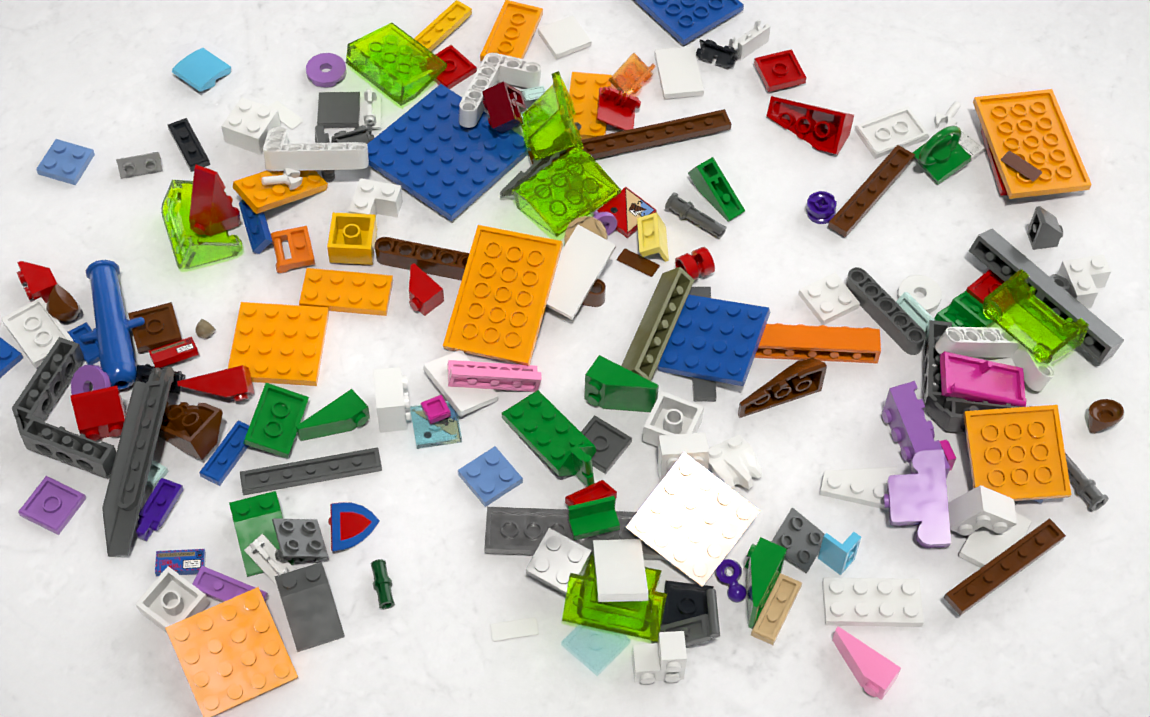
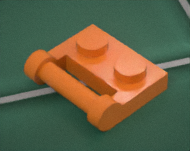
[271,226,315,273]

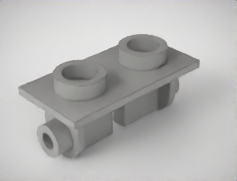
[116,152,163,179]

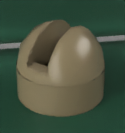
[195,319,216,338]

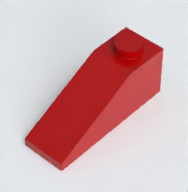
[177,365,254,402]

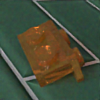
[608,53,656,95]

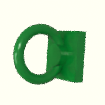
[912,126,972,185]

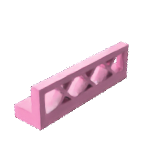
[447,360,542,392]

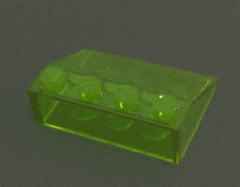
[346,22,447,106]
[513,146,621,237]

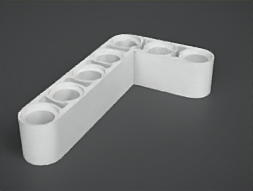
[459,53,541,128]
[263,127,369,171]
[935,327,1055,392]

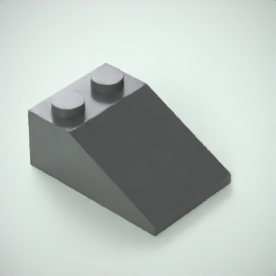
[275,562,345,652]

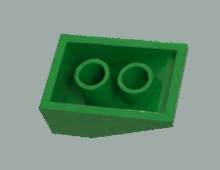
[584,355,659,413]
[229,491,294,577]
[745,537,787,629]

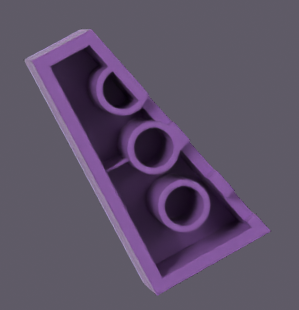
[882,381,950,478]

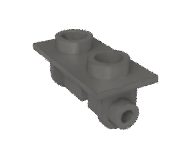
[331,125,375,144]

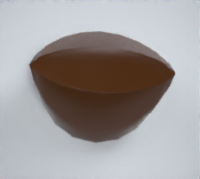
[46,284,81,321]
[1088,399,1124,433]

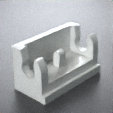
[729,19,771,61]

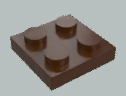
[128,302,182,353]

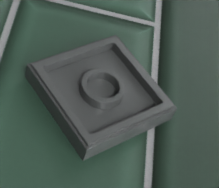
[317,92,360,128]
[581,415,632,474]

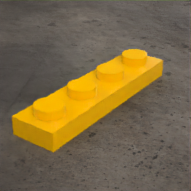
[406,0,472,60]

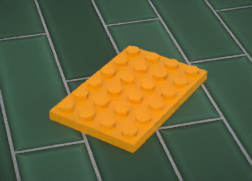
[973,89,1092,199]
[443,225,563,366]

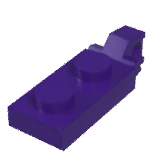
[136,478,184,541]

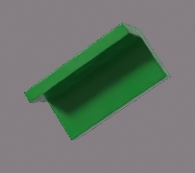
[568,496,620,540]

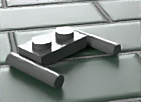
[649,589,720,647]

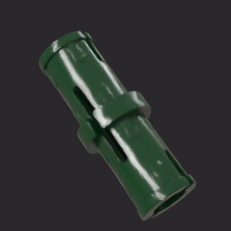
[371,559,395,609]

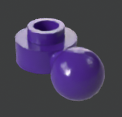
[716,559,747,603]

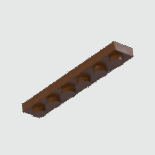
[828,145,915,237]
[944,518,1066,616]

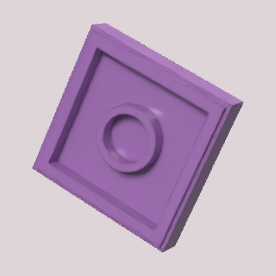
[18,476,87,535]

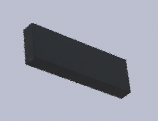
[167,118,210,172]

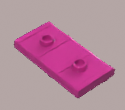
[940,351,1027,407]

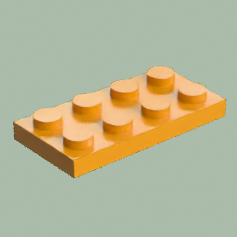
[480,0,543,61]
[564,72,612,140]
[232,170,328,214]
[299,268,393,316]

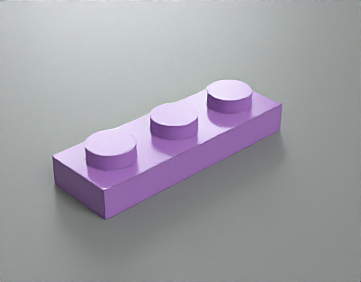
[192,566,268,602]

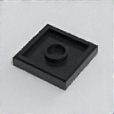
[660,581,714,627]

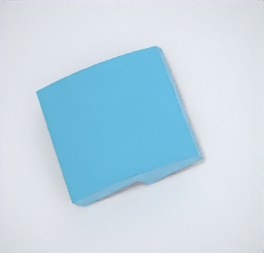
[172,48,231,92]

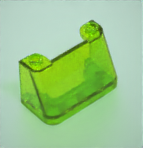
[161,180,242,269]
[983,269,1089,364]

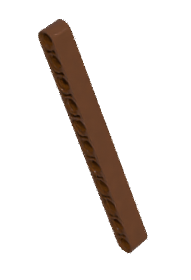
[375,237,606,307]

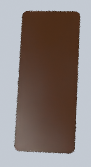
[1001,151,1042,181]
[617,248,660,277]

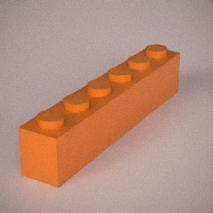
[754,323,881,363]

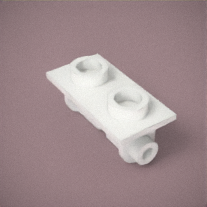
[360,88,381,129]
[244,534,295,585]

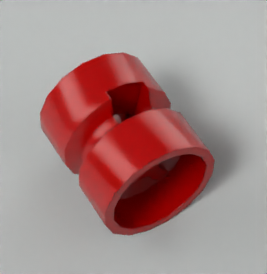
[675,247,715,280]

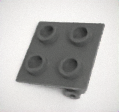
[771,508,825,573]
[272,518,328,562]

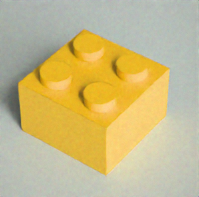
[327,212,377,265]

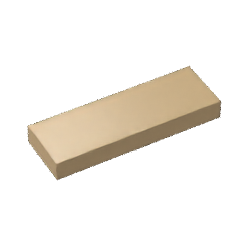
[751,573,802,645]

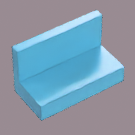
[818,532,861,575]

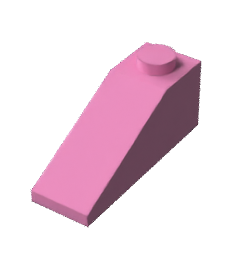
[832,626,901,700]

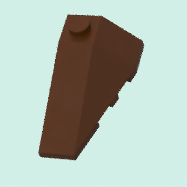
[738,358,827,418]
[158,401,223,460]

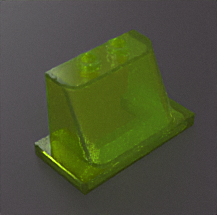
[521,71,584,160]
[562,555,667,642]

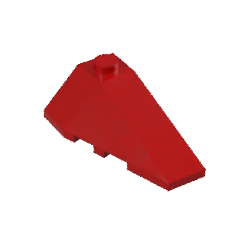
[767,96,854,154]
[189,165,240,236]

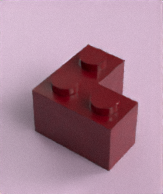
[482,81,527,133]

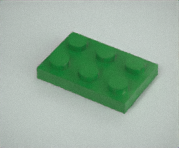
[243,383,309,459]

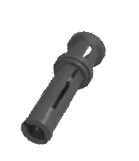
[665,193,727,238]
[1065,452,1109,511]

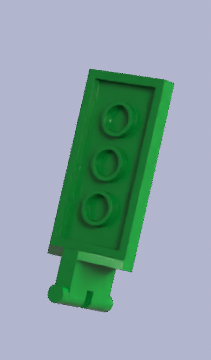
[501,390,596,487]

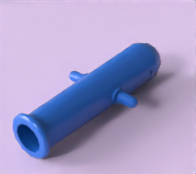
[80,260,145,390]

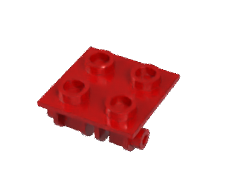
[596,86,641,131]

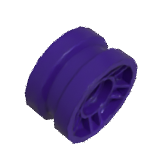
[806,191,837,224]

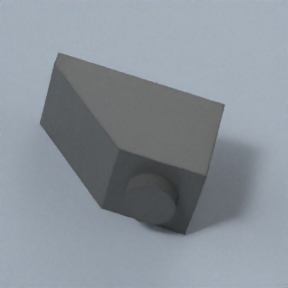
[1027,206,1063,250]

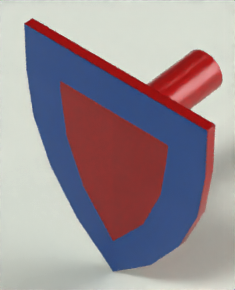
[328,502,380,551]

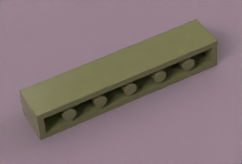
[621,267,695,381]

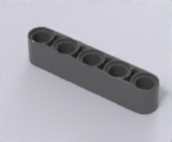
[846,267,926,355]

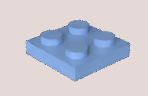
[36,139,95,185]
[458,446,523,507]

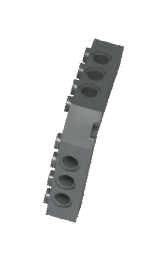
[923,320,1031,433]
[12,337,116,479]

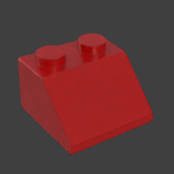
[70,386,126,441]

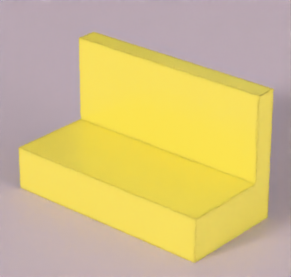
[637,213,669,262]

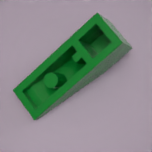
[688,157,745,222]
[296,389,370,441]

